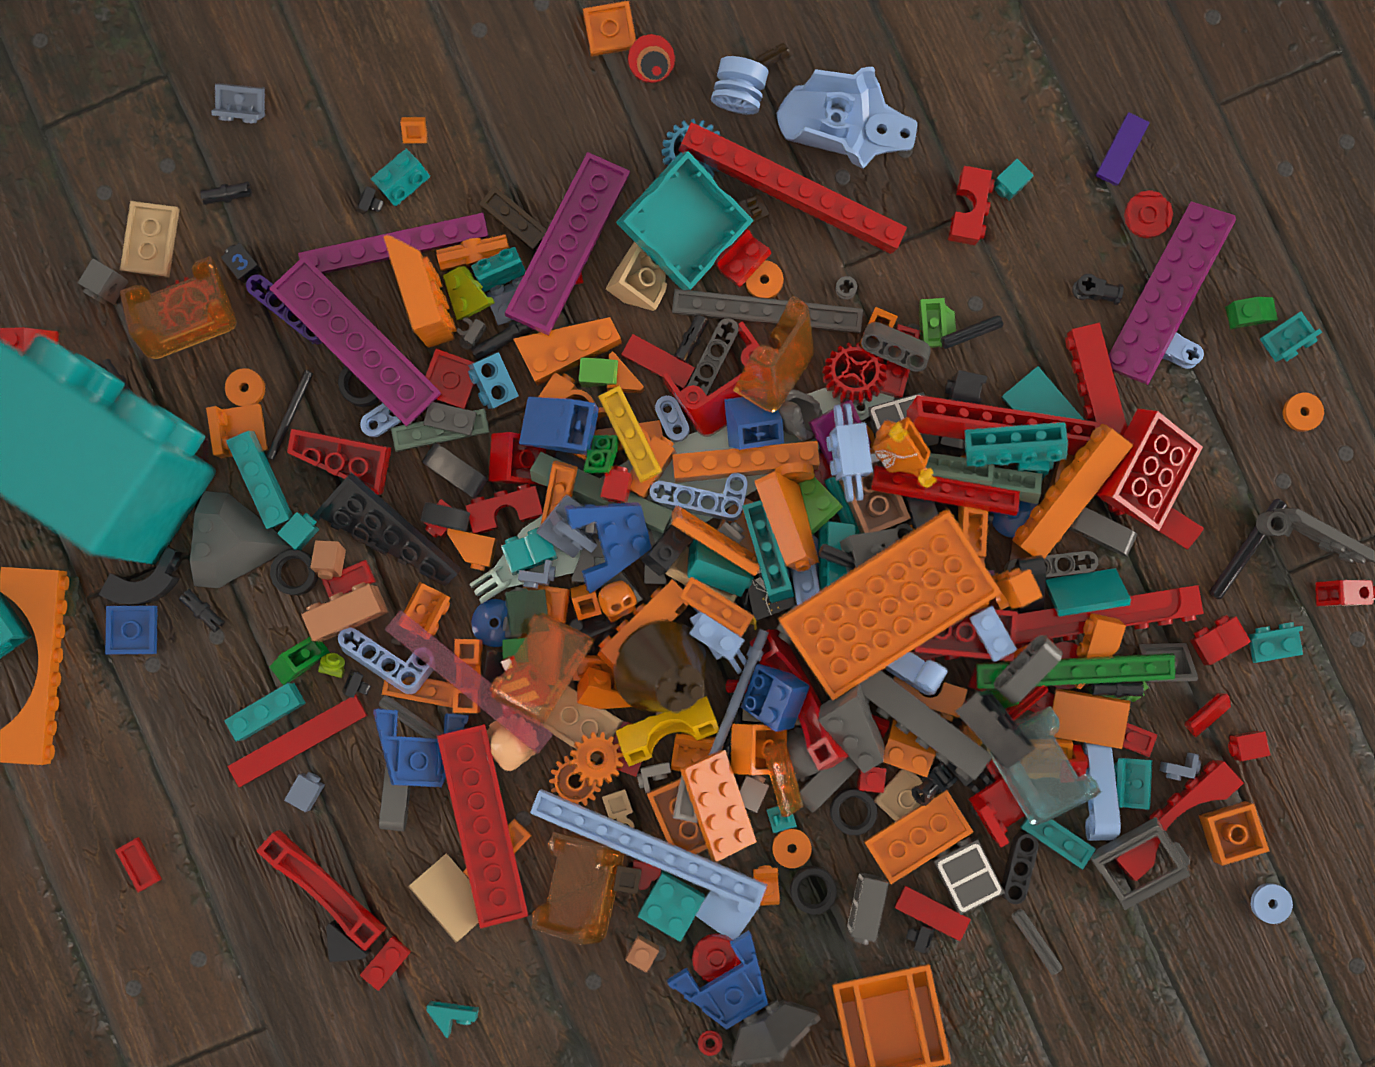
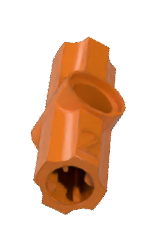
[436,234,510,271]

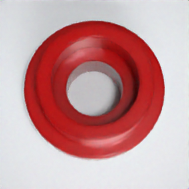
[698,1030,722,1056]

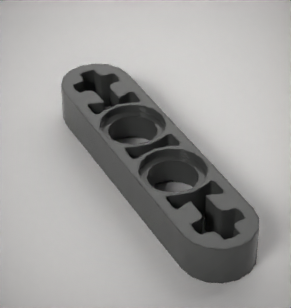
[687,318,738,395]
[1004,551,1098,577]

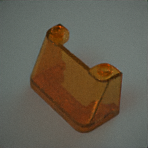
[120,256,237,359]
[733,295,814,412]
[489,612,594,727]
[531,832,624,945]

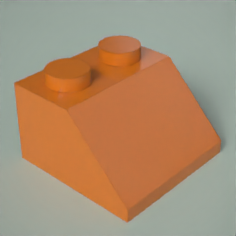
[883,718,936,777]

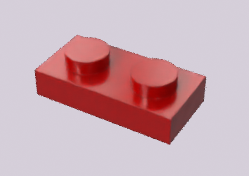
[360,936,411,991]

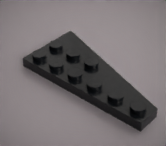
[312,472,462,586]

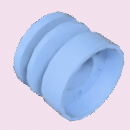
[711,56,769,114]

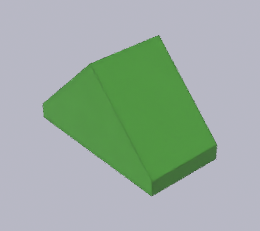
[579,357,618,388]

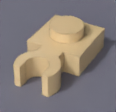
[602,789,635,828]

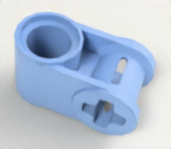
[1163,332,1204,369]

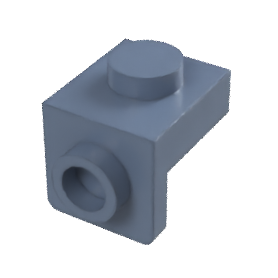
[518,559,556,589]
[1159,753,1201,781]

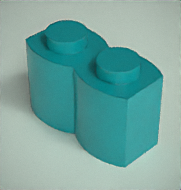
[501,527,558,576]

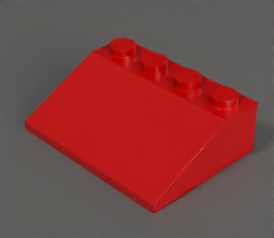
[1095,409,1203,531]

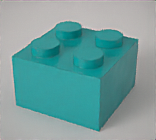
[638,870,705,942]

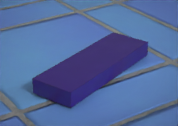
[1095,112,1150,186]

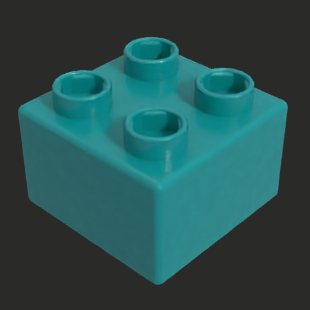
[0,334,216,565]

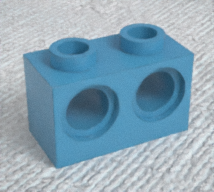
[468,352,519,409]

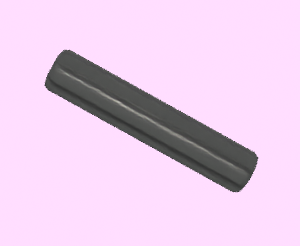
[379,695,442,739]
[1011,909,1062,975]

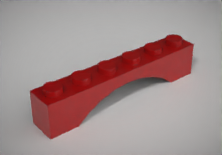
[749,629,849,770]
[1113,760,1244,881]
[256,830,386,951]

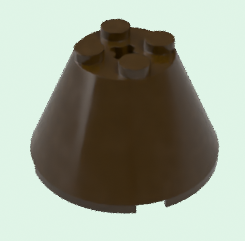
[613,620,707,713]

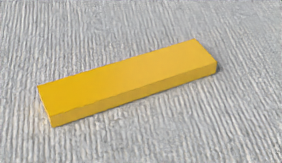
[598,385,662,483]

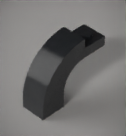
[99,547,182,605]

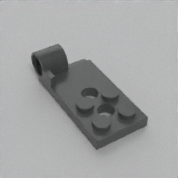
[1256,508,1375,564]

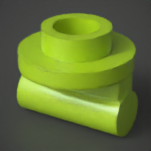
[318,653,345,678]

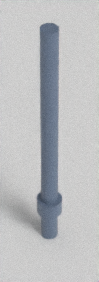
[709,629,769,755]

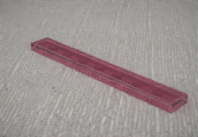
[385,611,553,754]

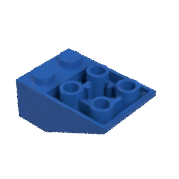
[519,397,599,455]

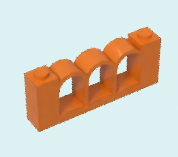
[523,372,677,499]

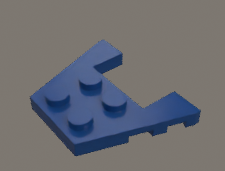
[564,502,652,593]
[374,709,469,787]
[667,931,768,1029]

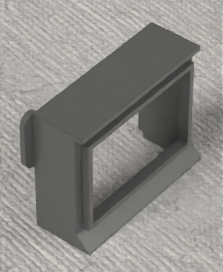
[1091,817,1190,910]

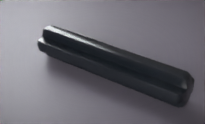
[940,315,1004,349]

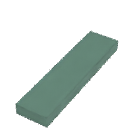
[391,409,490,452]

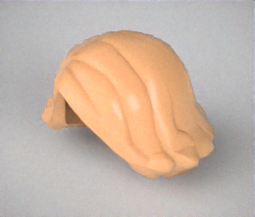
[487,715,539,771]

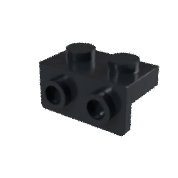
[565,609,618,655]

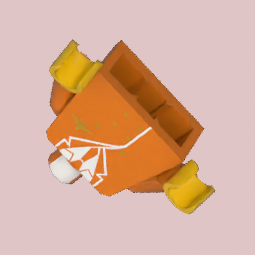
[869,417,936,488]

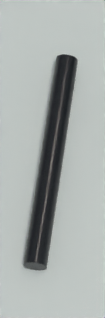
[266,370,313,460]

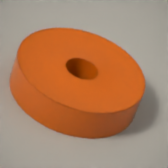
[745,261,783,299]
[225,368,265,406]
[1283,393,1324,432]
[775,462,814,483]
[772,828,811,868]

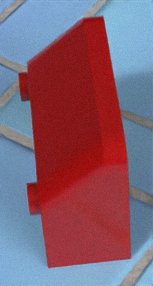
[663,321,778,437]

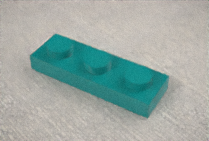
[1020,807,1096,869]

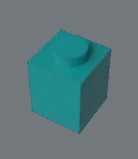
[994,159,1034,201]
[277,512,320,550]

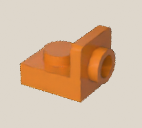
[753,866,780,905]

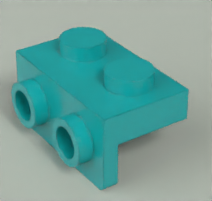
[371,149,430,206]
[471,247,526,292]
[1260,311,1322,362]
[1114,758,1153,810]

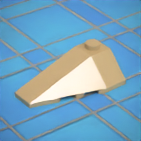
[606,242,667,311]

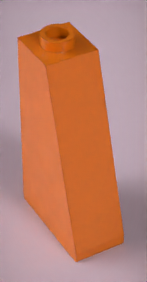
[755,471,819,572]

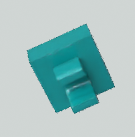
[766,803,797,833]

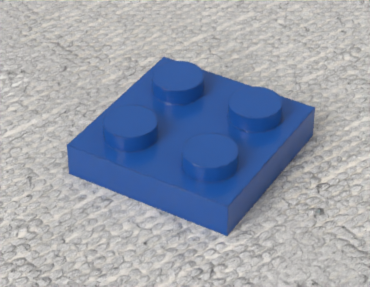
[105,606,157,654]

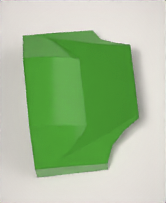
[919,298,956,348]

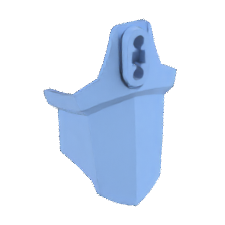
[777,67,917,169]

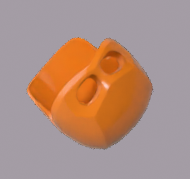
[598,580,637,622]

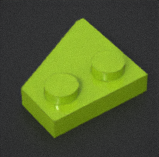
[443,267,495,320]

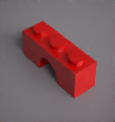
[948,166,995,246]
[466,484,543,534]

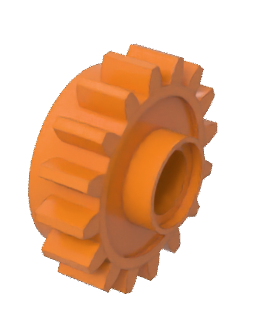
[569,732,624,787]
[549,755,601,806]

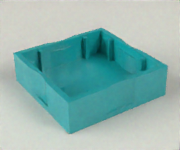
[616,151,754,290]

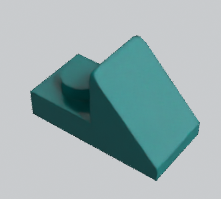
[427,1001,479,1038]

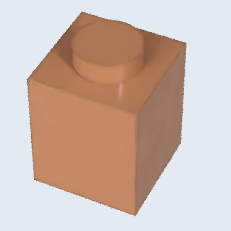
[310,541,346,580]
[625,934,659,973]

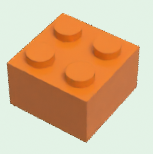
[731,724,787,775]
[1199,801,1269,866]

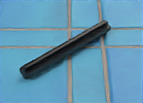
[1209,499,1287,599]

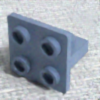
[537,495,597,558]

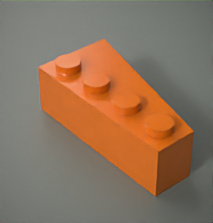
[514,317,622,386]
[597,579,689,670]

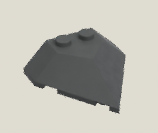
[190,491,293,588]
[731,999,821,1067]

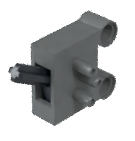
[818,524,914,574]

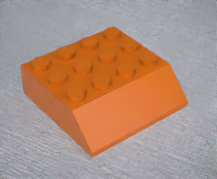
[383,235,457,348]
[833,964,951,1067]

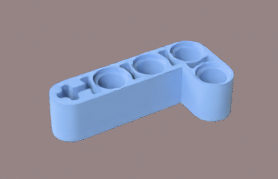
[650,473,748,521]
[338,628,435,694]
[883,652,948,695]
[1083,742,1120,841]

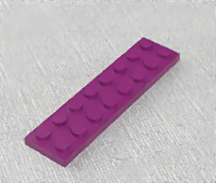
[505,152,630,336]
[1108,201,1236,385]
[269,256,441,427]

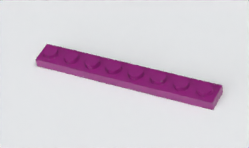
[298,213,489,274]

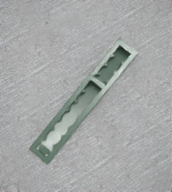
[530,452,672,534]
[926,453,1042,505]

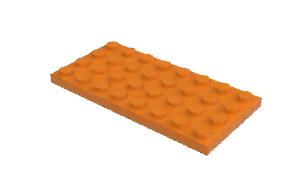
[778,509,1001,700]

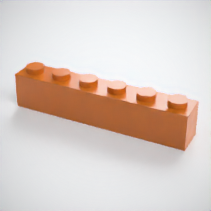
[1012,424,1133,559]
[672,441,820,483]

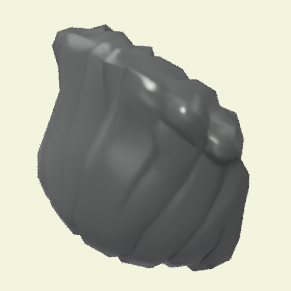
[778,390,823,442]
[786,727,820,782]

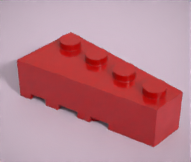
[287,429,392,495]

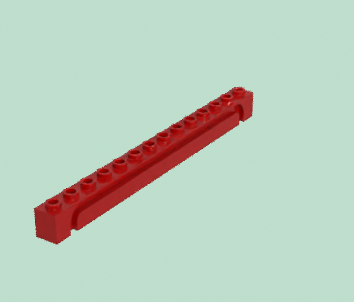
[880,585,1204,671]

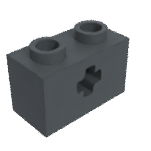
[78,258,129,305]

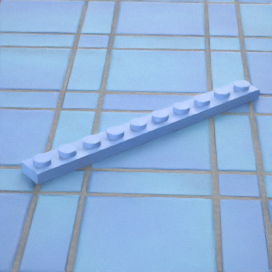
[530,789,767,910]

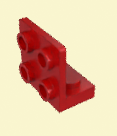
[969,773,1031,848]

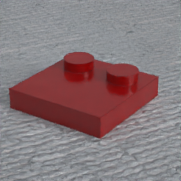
[425,349,475,409]

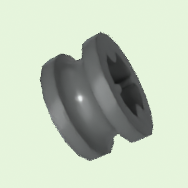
[836,276,857,300]

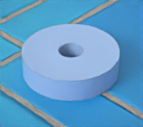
[1251,883,1293,924]

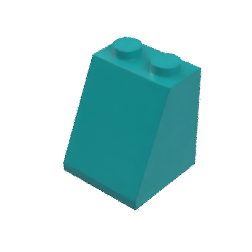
[0,592,32,659]

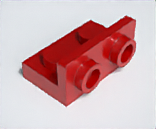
[714,228,772,287]

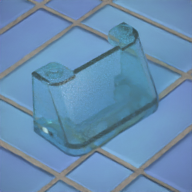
[987,706,1101,825]

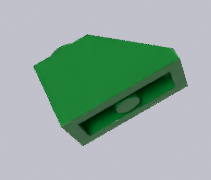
[1225,297,1278,330]
[269,636,330,686]

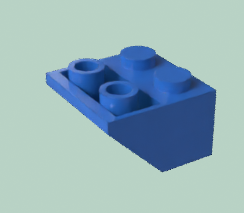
[724,393,784,450]
[741,664,810,732]

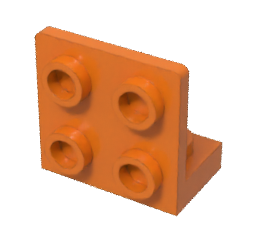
[206,404,268,458]

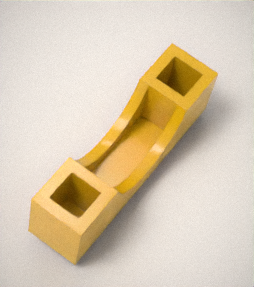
[616,696,719,766]

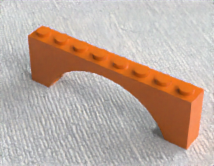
[0,567,69,765]

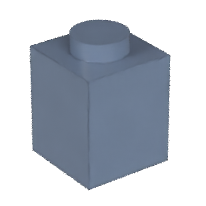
[284,772,325,812]

